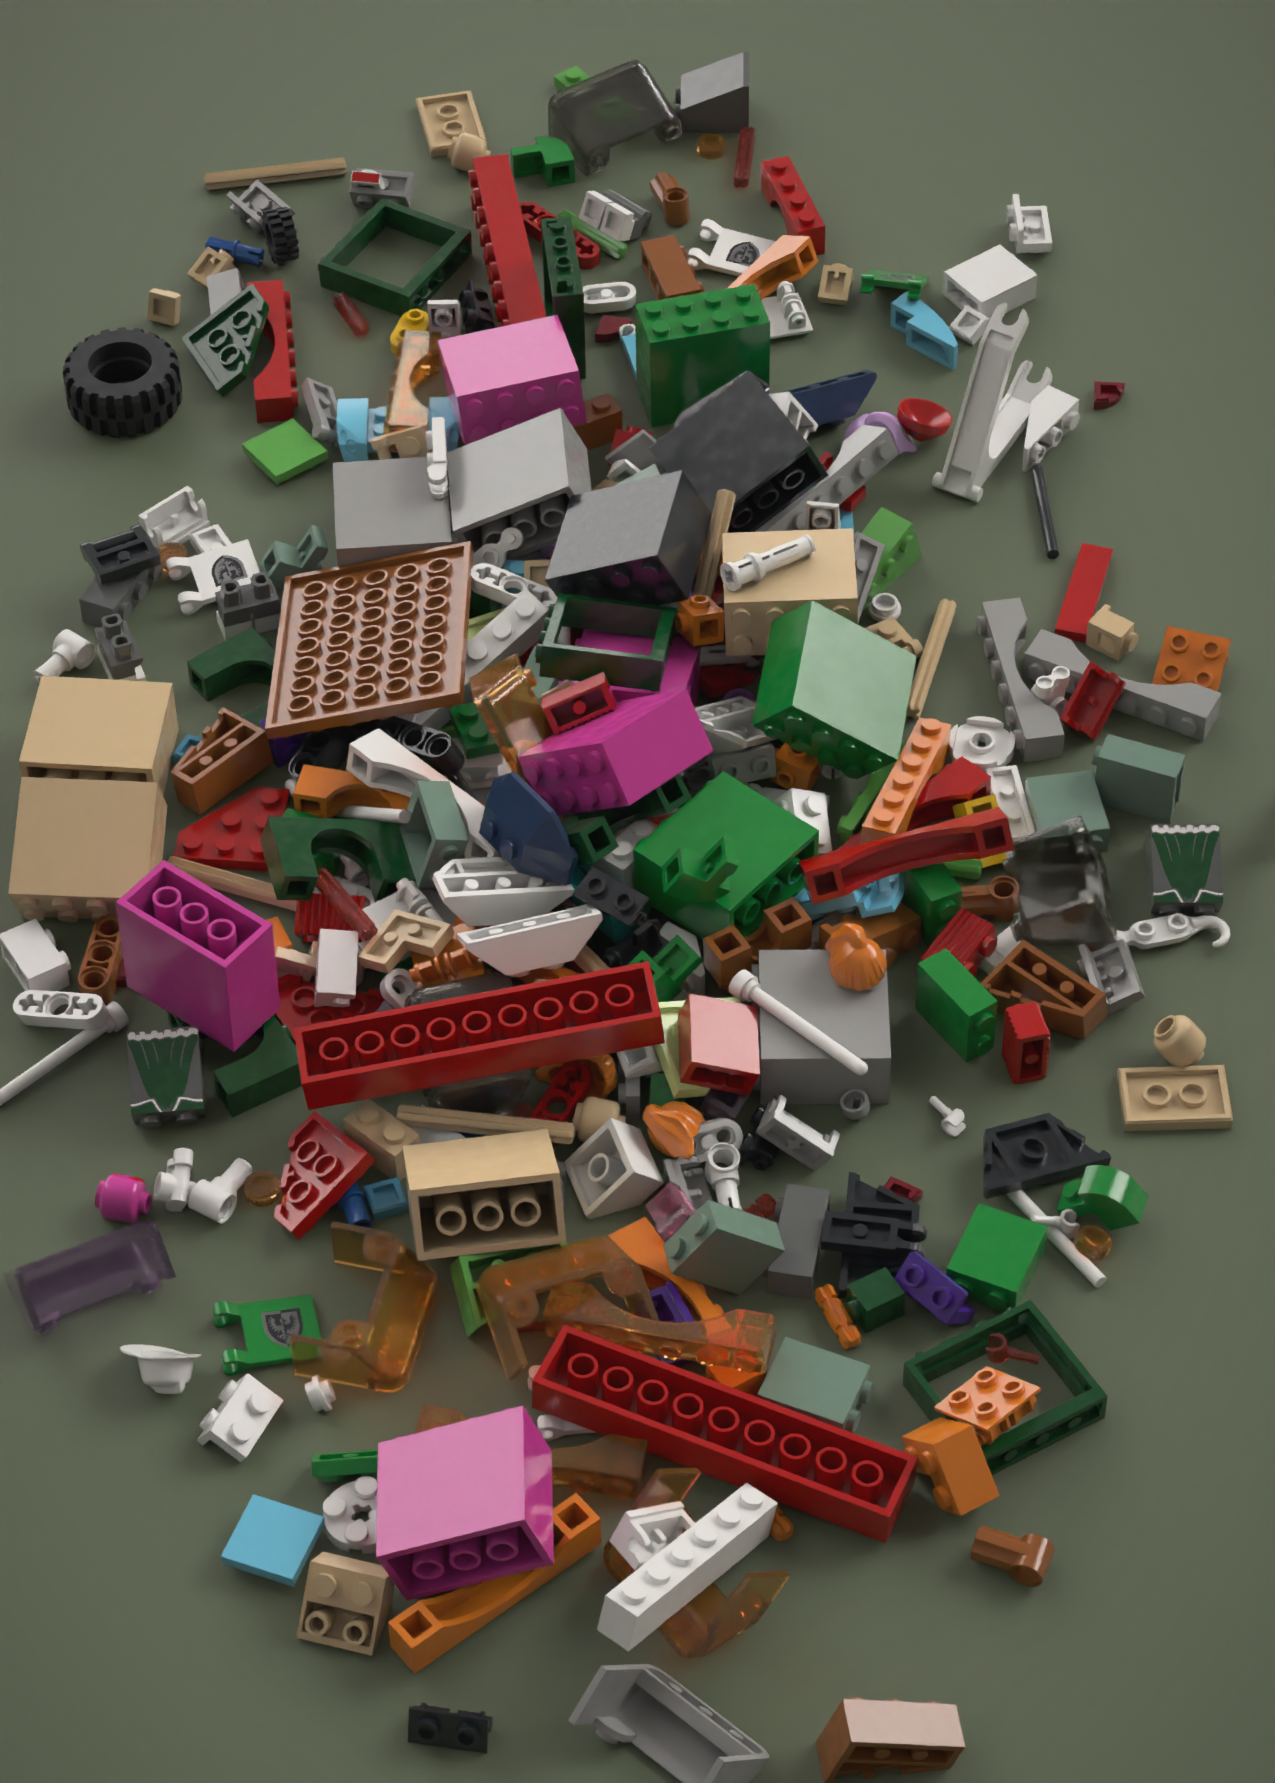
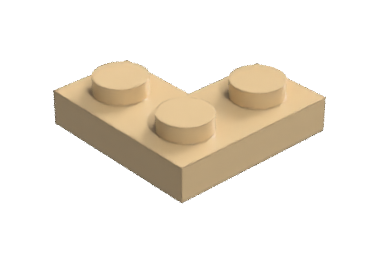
[357,909,455,974]

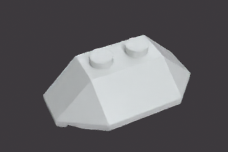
[695,696,777,756]
[432,857,574,927]
[457,904,603,977]

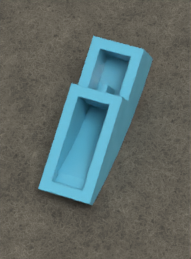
[890,292,958,370]

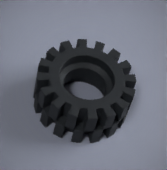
[262,207,299,264]

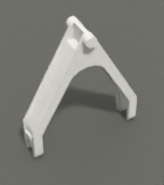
[932,303,1052,503]

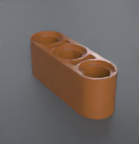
[78,914,123,1010]

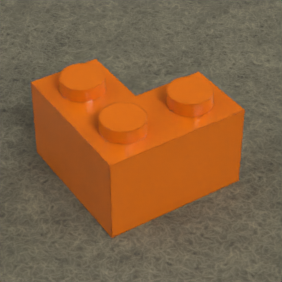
[901,1417,1000,1516]

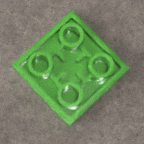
[242,418,328,484]

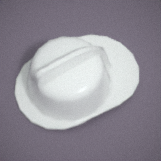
[120,1344,201,1394]

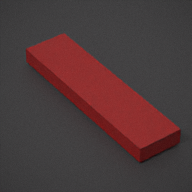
[1054,543,1113,642]

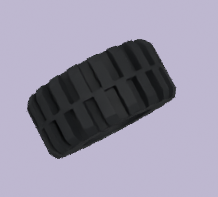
[63,327,182,438]

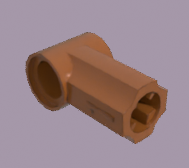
[650,172,690,226]
[960,876,1020,921]
[971,1525,1055,1587]

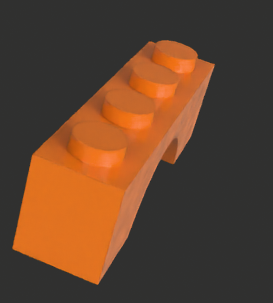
[293,765,411,826]

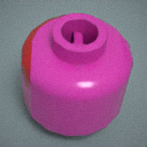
[95,1173,152,1224]

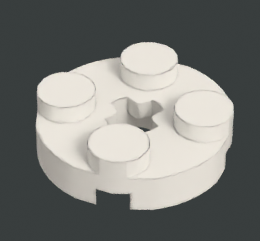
[949,716,1015,771]
[323,1476,377,1554]

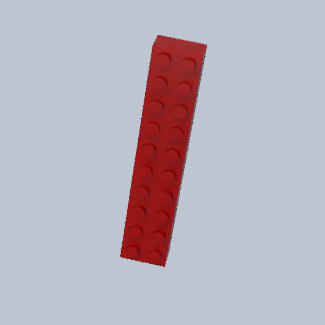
[468,154,546,327]
[294,961,665,1110]
[532,1324,918,1543]

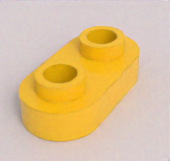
[390,309,429,357]

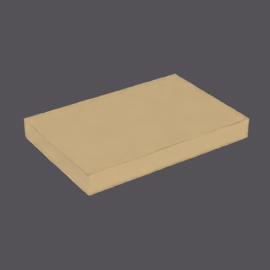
[416,90,487,158]
[1117,1065,1233,1132]

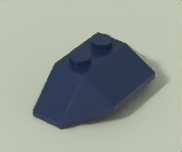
[780,370,877,433]
[479,771,579,885]

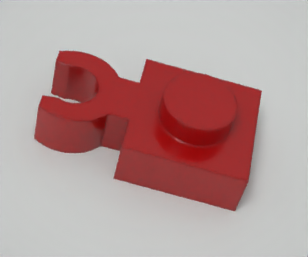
[699,663,755,698]

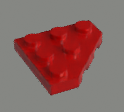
[173,787,290,872]
[276,974,387,1046]
[274,1111,375,1240]

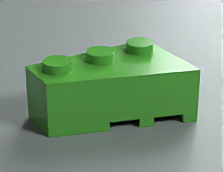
[861,507,922,611]
[449,1242,574,1338]

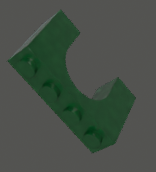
[187,627,275,744]
[561,774,691,866]
[260,816,416,903]
[167,1011,302,1118]

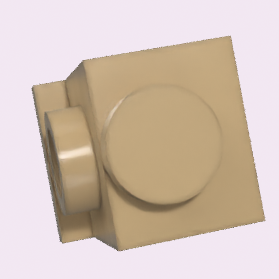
[1086,604,1139,661]

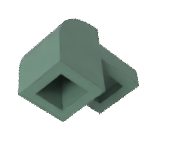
[259,525,328,589]

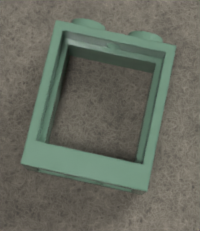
[400,780,469,888]

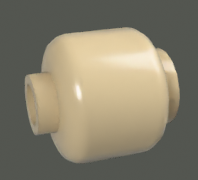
[447,132,491,172]
[1153,1015,1206,1067]
[573,1097,626,1142]

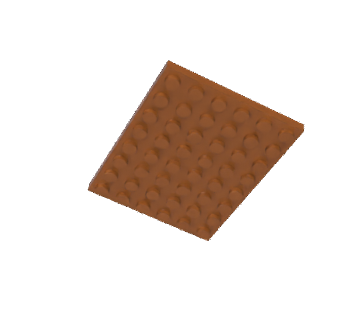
[265,541,474,739]

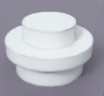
[869,593,901,621]
[305,1375,336,1412]

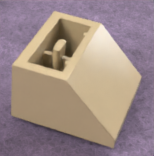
[296,1552,395,1656]

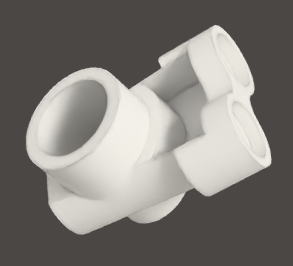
[1030,666,1070,715]
[153,1148,196,1212]

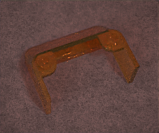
[469,653,554,788]
[290,1221,439,1393]
[477,1235,661,1380]
[603,1468,790,1659]

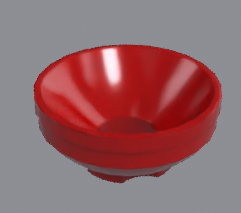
[896,398,953,442]

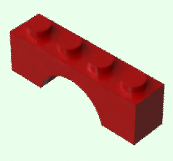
[761,156,825,255]

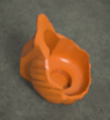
[825,923,887,991]
[535,1054,618,1100]
[642,1101,705,1160]

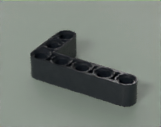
[288,716,465,782]

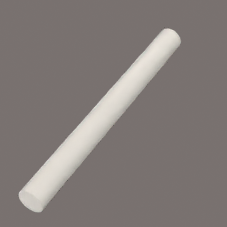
[334,805,411,823]
[1006,1190,1107,1288]

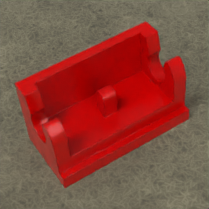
[1060,661,1126,741]

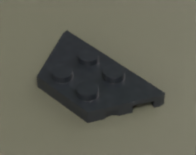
[983,1113,1111,1199]
[839,1172,920,1298]

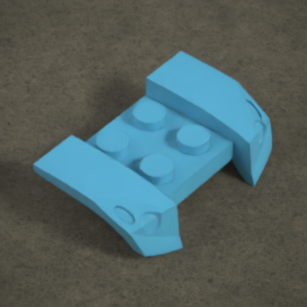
[337,397,459,462]
[794,872,904,920]

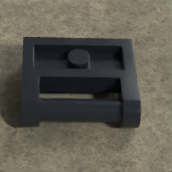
[80,524,161,585]

